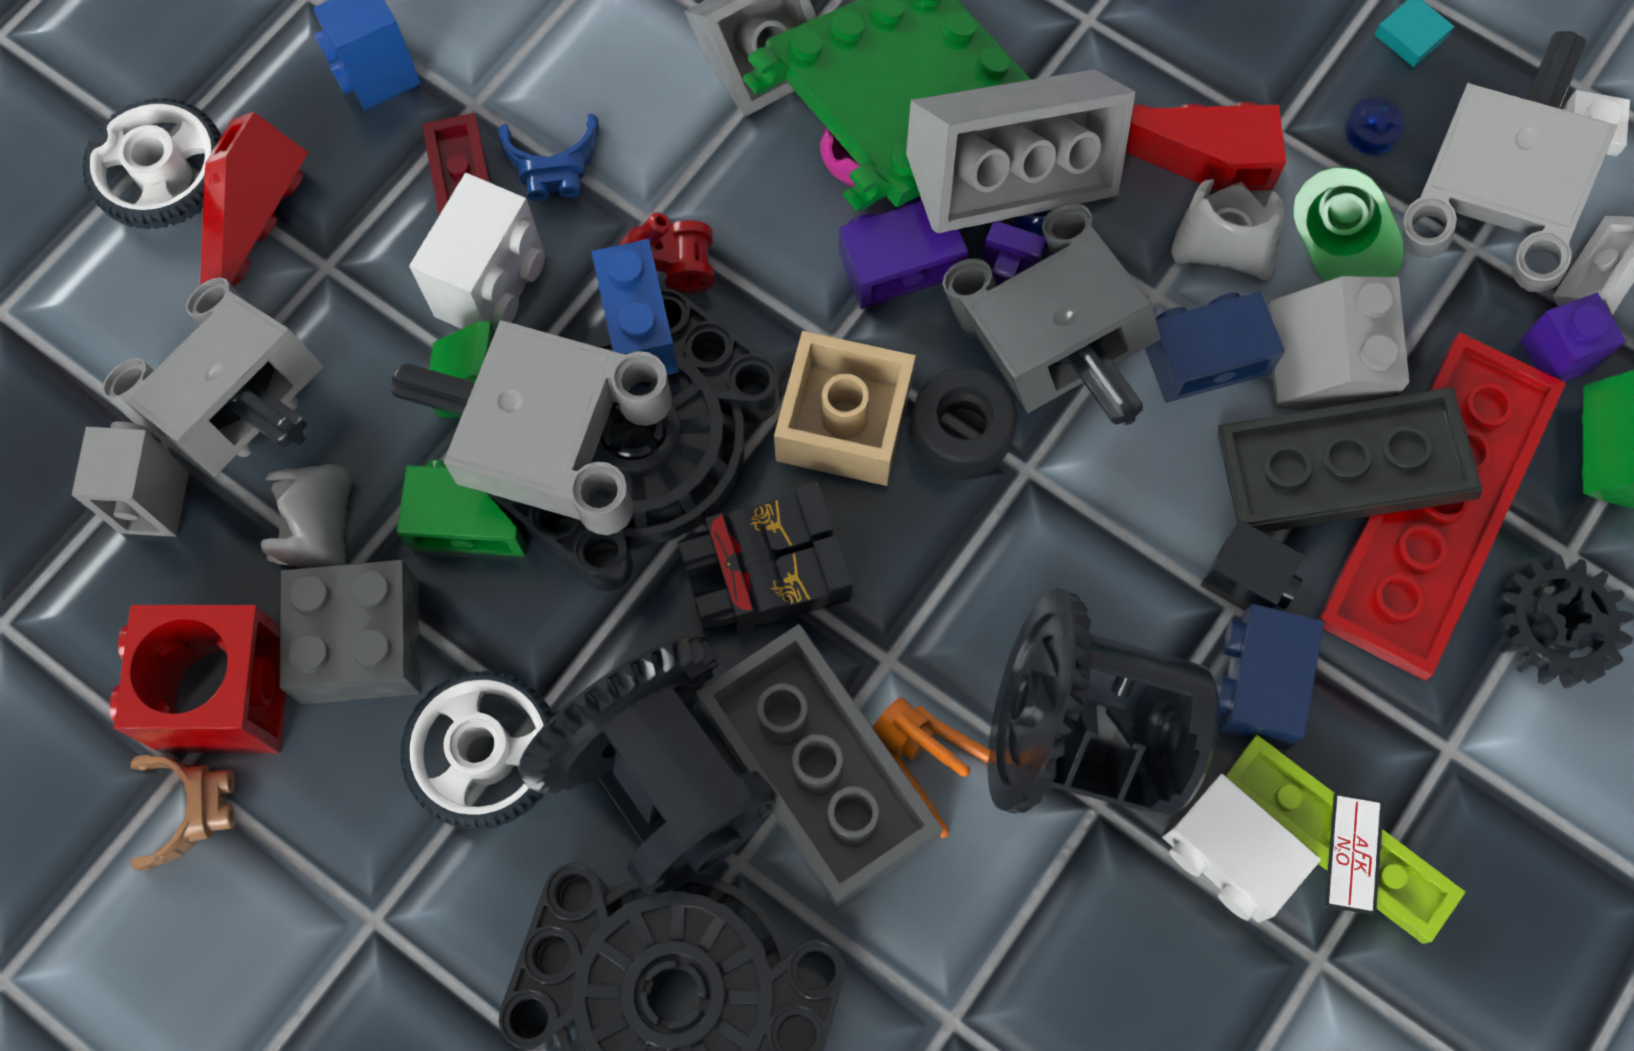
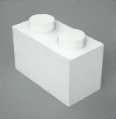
[1162,773,1321,923]

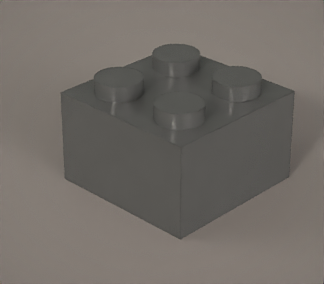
[280,560,421,705]

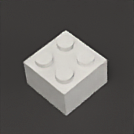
[409,172,545,332]

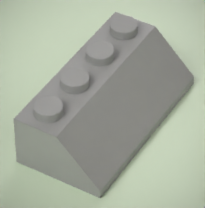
[906,69,1135,233]

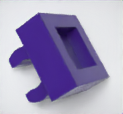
[983,221,1046,286]

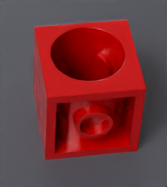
[110,605,287,753]

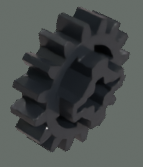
[1492,556,1634,688]

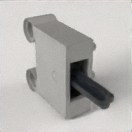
[1403,31,1618,293]
[102,277,324,477]
[391,320,672,535]

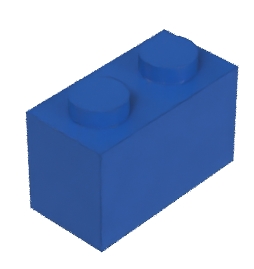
[313,0,421,111]
[591,239,679,375]

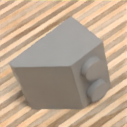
[684,0,817,116]
[1267,276,1410,408]

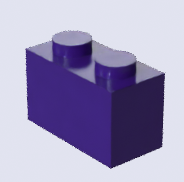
[839,197,968,309]

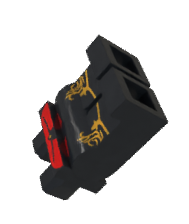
[677,481,853,633]

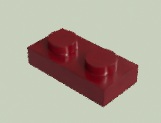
[422,113,491,215]

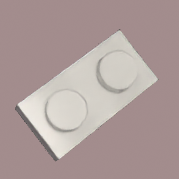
[1553,216,1634,315]

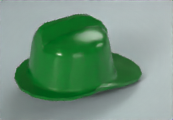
[1293,166,1405,282]

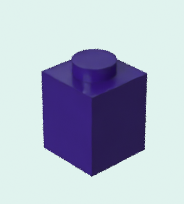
[1520,292,1626,382]

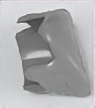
[1171,179,1284,281]
[261,464,354,568]

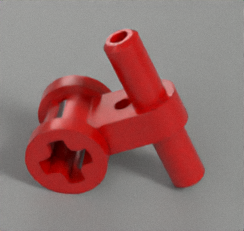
[619,212,715,293]

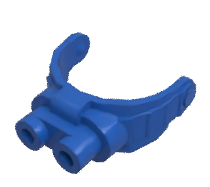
[498,113,600,201]

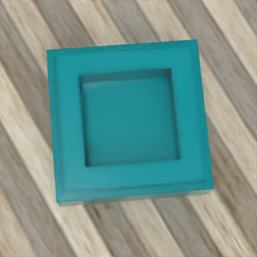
[1374,0,1455,68]

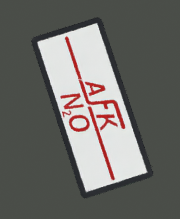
[1325,792,1384,915]

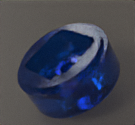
[1345,97,1405,154]

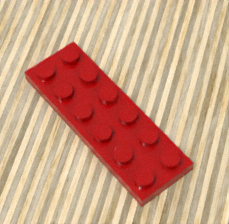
[1318,332,1566,681]

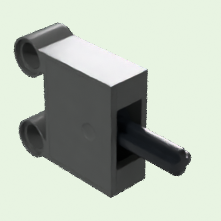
[943,203,1161,426]

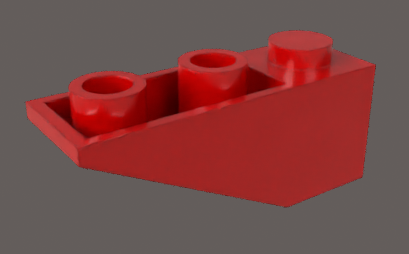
[1126,102,1286,191]
[200,112,309,287]

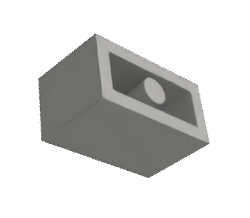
[72,422,189,537]

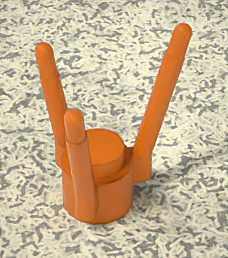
[872,697,990,838]

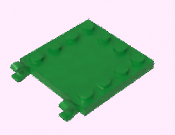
[743,0,1031,211]

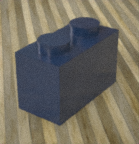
[1145,291,1285,403]
[1217,604,1324,750]

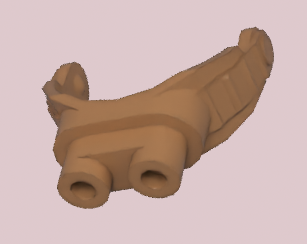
[131,755,236,871]

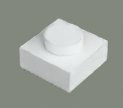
[1566,90,1630,157]

